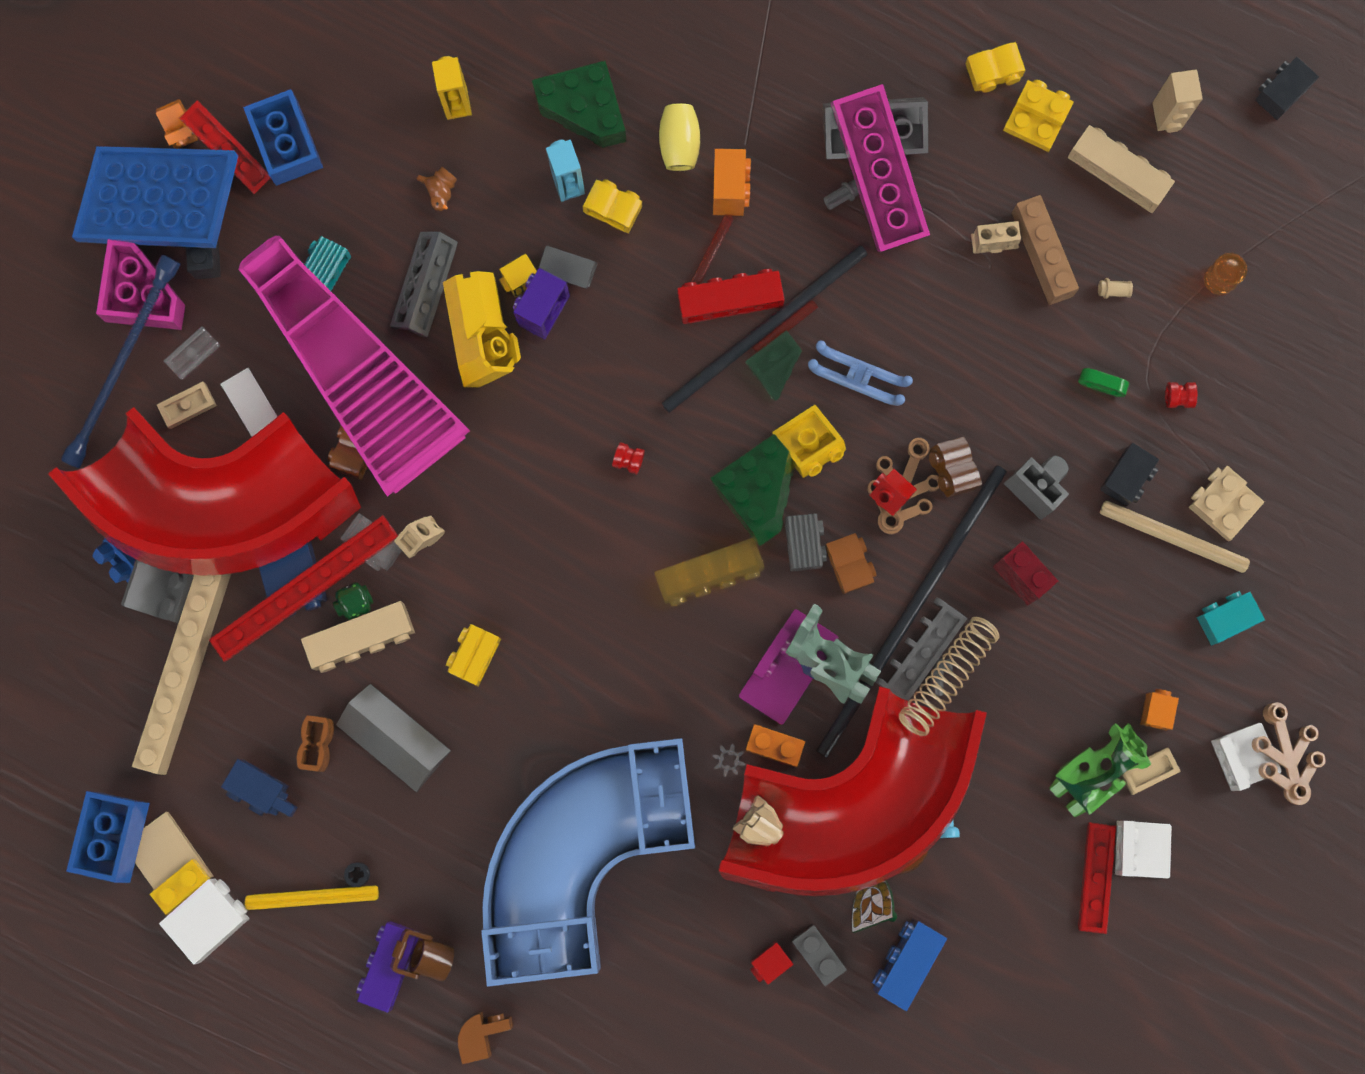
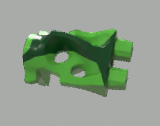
[1049,723,1151,817]

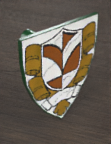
[852,880,897,933]

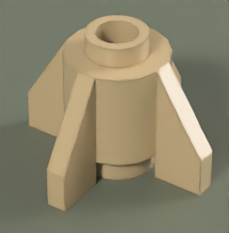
[733,795,783,846]

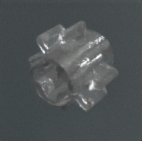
[713,744,745,777]

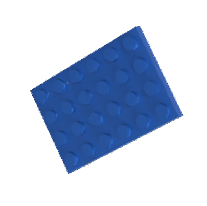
[72,146,238,248]

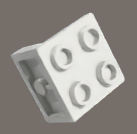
[1211,723,1281,791]
[1115,821,1171,878]

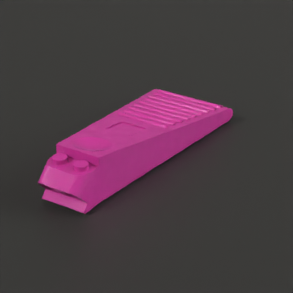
[239,236,470,496]

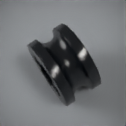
[344,862,370,887]

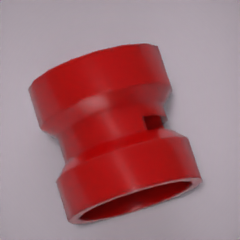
[1165,382,1198,408]
[612,442,645,475]

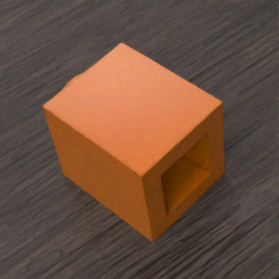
[1140,689,1179,731]

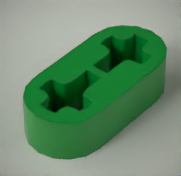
[1078,368,1129,397]

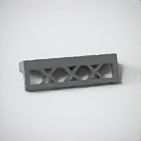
[390,232,458,337]

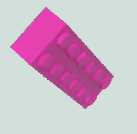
[830,84,930,252]

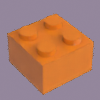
[713,149,751,216]

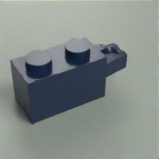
[221,759,298,817]

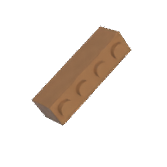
[1012,195,1079,305]

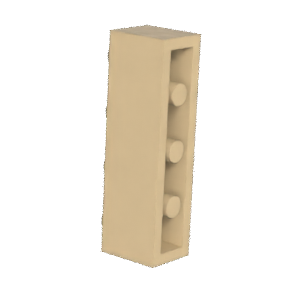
[1068,125,1175,213]
[301,601,415,673]

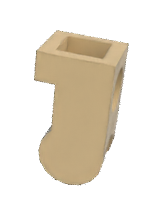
[394,516,445,558]

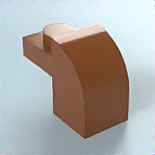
[458,1011,513,1064]

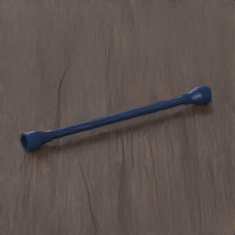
[61,255,181,468]

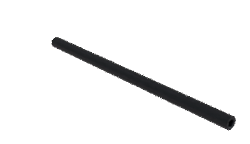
[661,245,868,413]

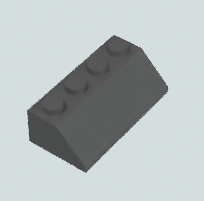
[823,97,928,159]

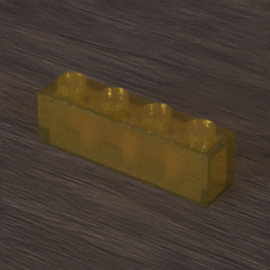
[654,538,764,607]

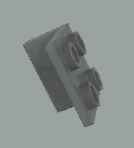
[121,560,194,623]

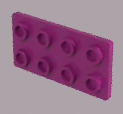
[739,609,839,725]

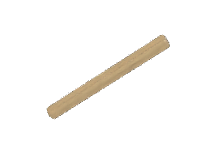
[1100,501,1250,573]

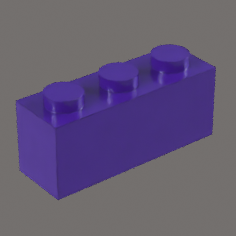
[356,922,419,1013]

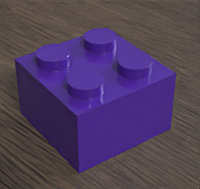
[513,268,570,340]

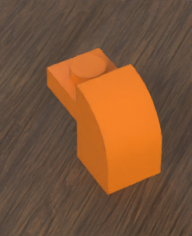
[156,99,198,149]

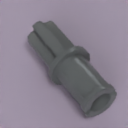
[823,179,859,209]

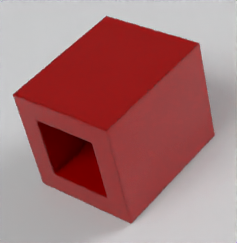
[750,941,794,984]

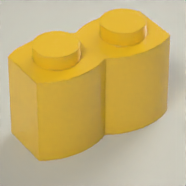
[965,42,1025,93]
[583,179,642,233]

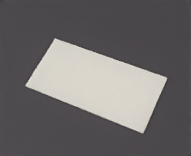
[221,368,277,437]

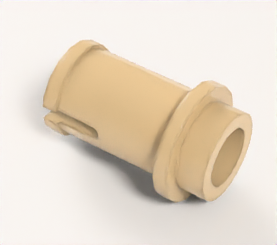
[1098,278,1133,299]

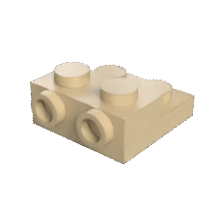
[1189,466,1264,542]

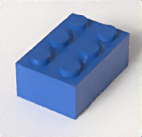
[243,89,323,186]
[66,791,150,883]
[872,918,947,1011]

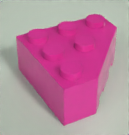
[96,239,185,330]

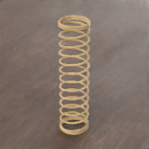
[899,617,999,736]

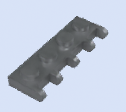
[876,597,968,701]

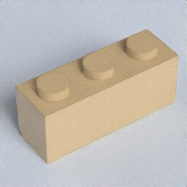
[1152,70,1203,133]

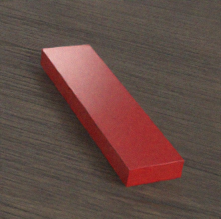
[179,100,271,194]
[1078,822,1117,934]

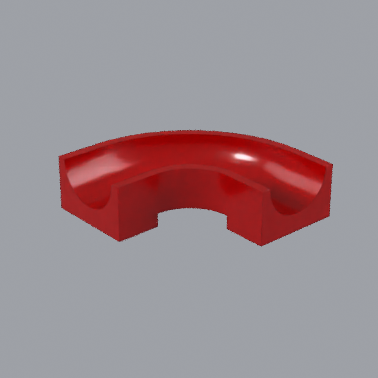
[48,407,361,575]
[719,686,987,896]

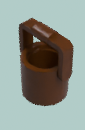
[390,929,454,981]

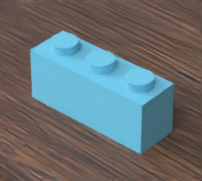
[546,140,585,202]

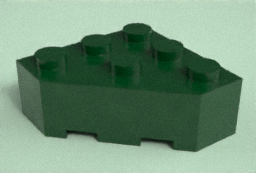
[532,61,627,148]
[710,434,795,547]

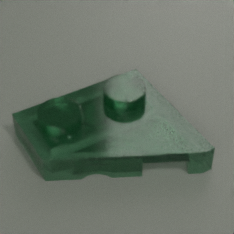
[745,330,802,401]

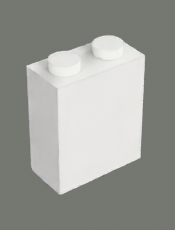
[159,879,250,964]

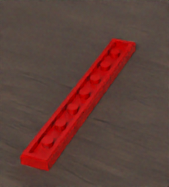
[209,515,398,662]

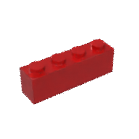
[677,269,784,324]

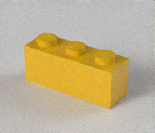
[432,56,472,120]

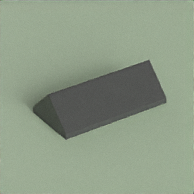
[336,684,451,792]

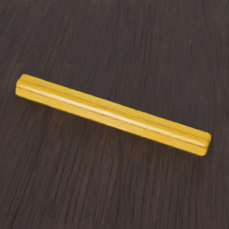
[245,885,379,910]

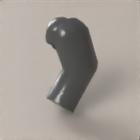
[930,658,953,696]

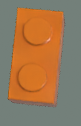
[745,724,805,768]

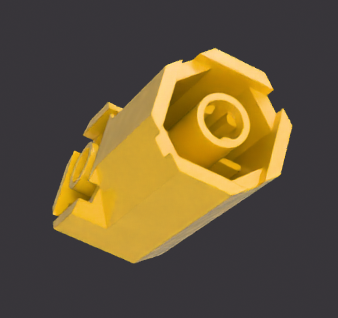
[443,271,521,387]

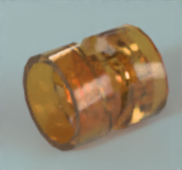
[1204,253,1247,295]

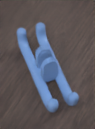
[808,340,913,406]

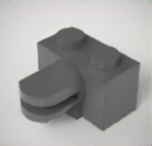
[1003,456,1069,520]

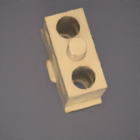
[971,221,1021,253]

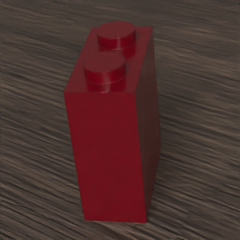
[993,541,1059,606]

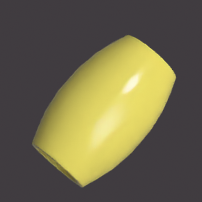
[659,104,700,171]

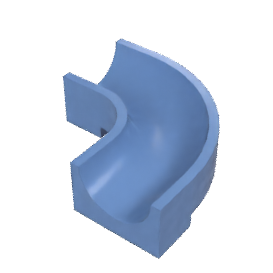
[481,738,695,987]

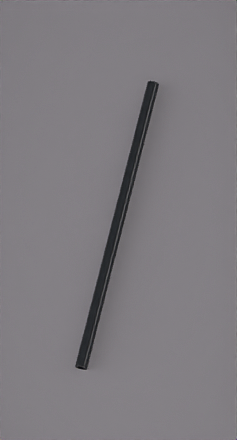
[816,465,1007,758]

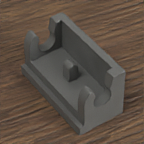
[539,246,597,289]

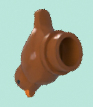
[416,167,457,211]

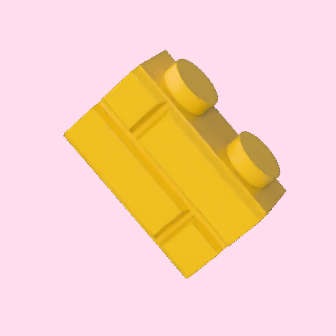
[446,624,501,687]

